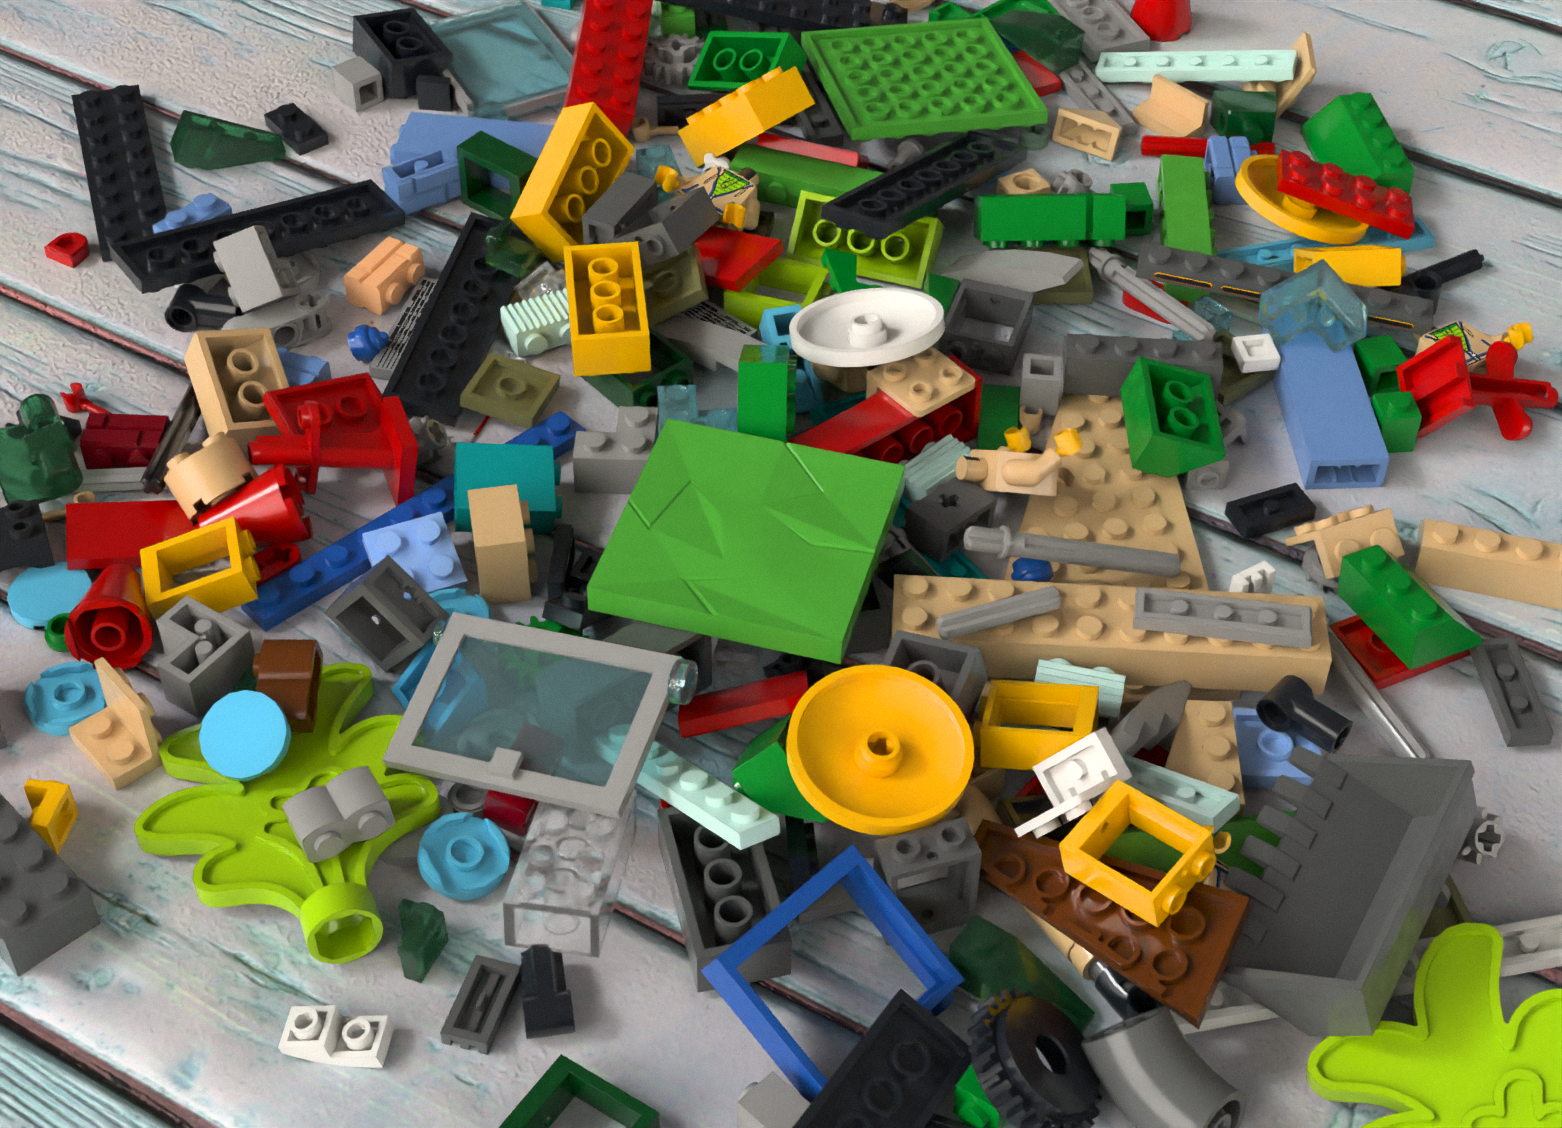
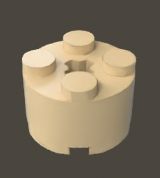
[164,431,259,522]

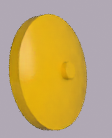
[1235,154,1370,245]
[786,665,974,836]

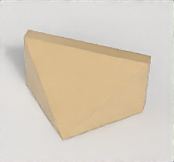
[1051,107,1122,161]

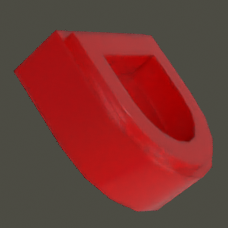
[44,232,90,268]

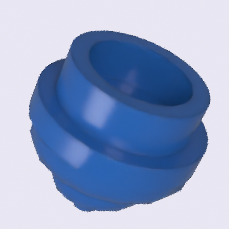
[348,324,389,362]
[1011,557,1054,582]

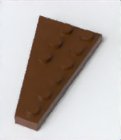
[974,819,1251,1029]

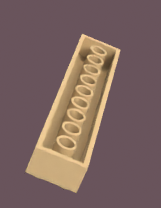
[891,574,1332,695]

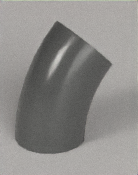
[1081,1006,1246,1128]

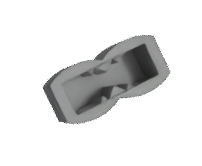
[282,766,395,863]

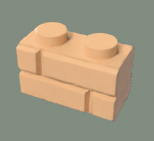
[343,236,425,316]

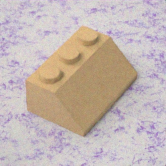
[184,327,289,453]

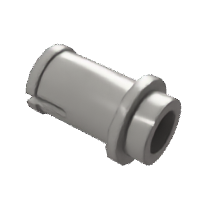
[887,139,923,171]

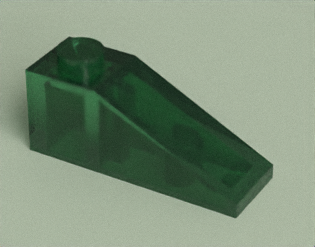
[990,10,1085,75]
[170,110,286,170]
[948,914,1095,1033]

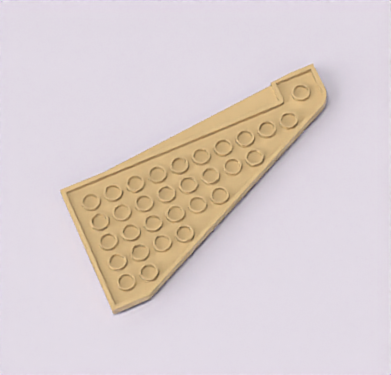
[979,393,1241,715]

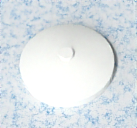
[789,288,945,367]

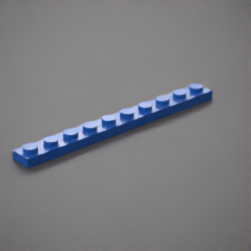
[241,411,586,632]

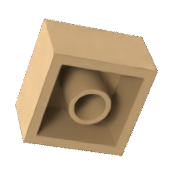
[467,484,538,605]

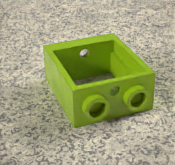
[724,257,834,330]

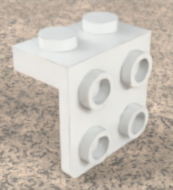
[1014,727,1133,839]

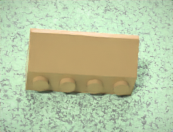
[1413,518,1562,610]

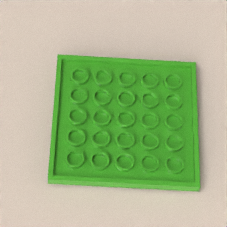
[801,17,1048,142]

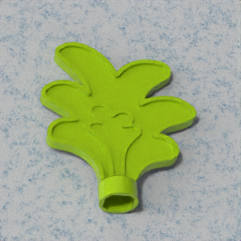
[134,662,441,964]
[1306,922,1562,1128]

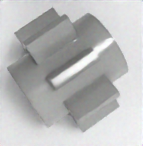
[1051,169,1096,194]
[409,416,447,466]
[1458,806,1506,864]

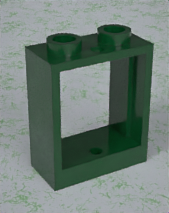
[456,130,538,225]
[580,325,693,408]
[499,1054,660,1128]

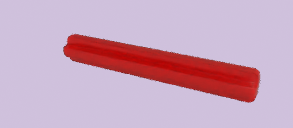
[1140,135,1276,158]

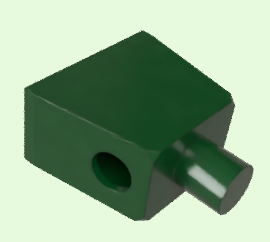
[1209,91,1277,145]

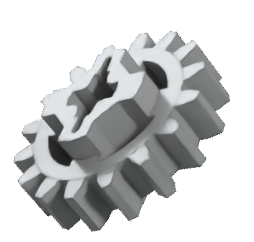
[642,33,705,85]

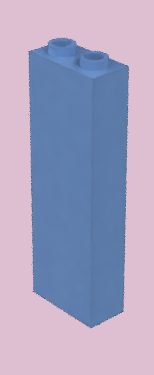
[390,112,554,190]
[1260,309,1390,490]

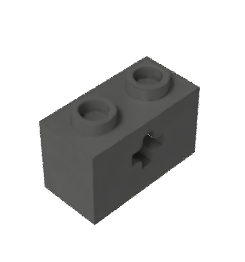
[904,477,998,563]

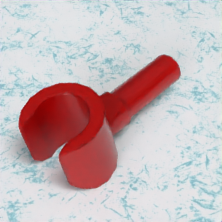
[60,383,112,415]

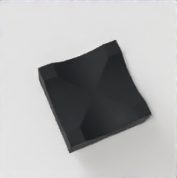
[0,499,55,572]

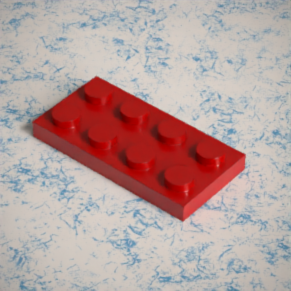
[1276,149,1415,240]

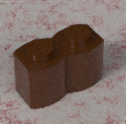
[253,639,323,733]

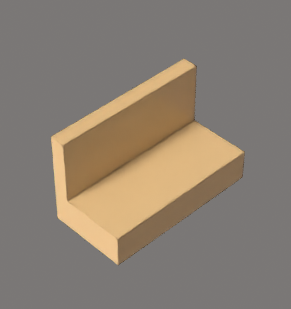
[1132,73,1209,138]

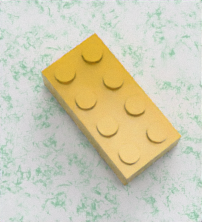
[678,66,815,167]
[510,102,635,263]
[563,241,651,377]

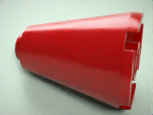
[1130,0,1192,42]
[193,463,313,547]
[64,564,153,670]

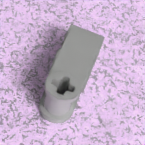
[222,290,333,350]

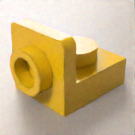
[23,779,79,855]

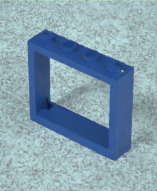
[701,844,965,1103]

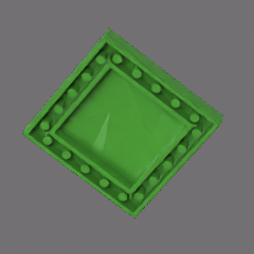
[587,418,906,664]

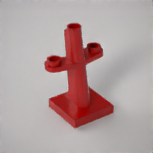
[1396,335,1558,441]
[247,396,418,506]

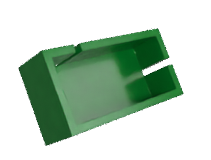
[974,193,1126,248]
[737,344,797,443]

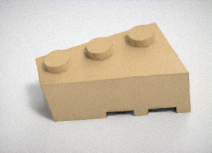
[1165,700,1245,816]

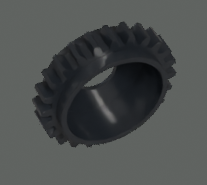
[967,987,1102,1128]

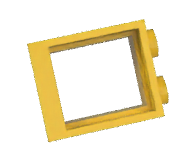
[1294,244,1406,287]
[140,516,261,623]
[973,679,1099,771]
[1059,779,1216,928]

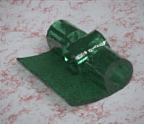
[0,394,83,504]

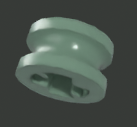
[1019,124,1050,151]

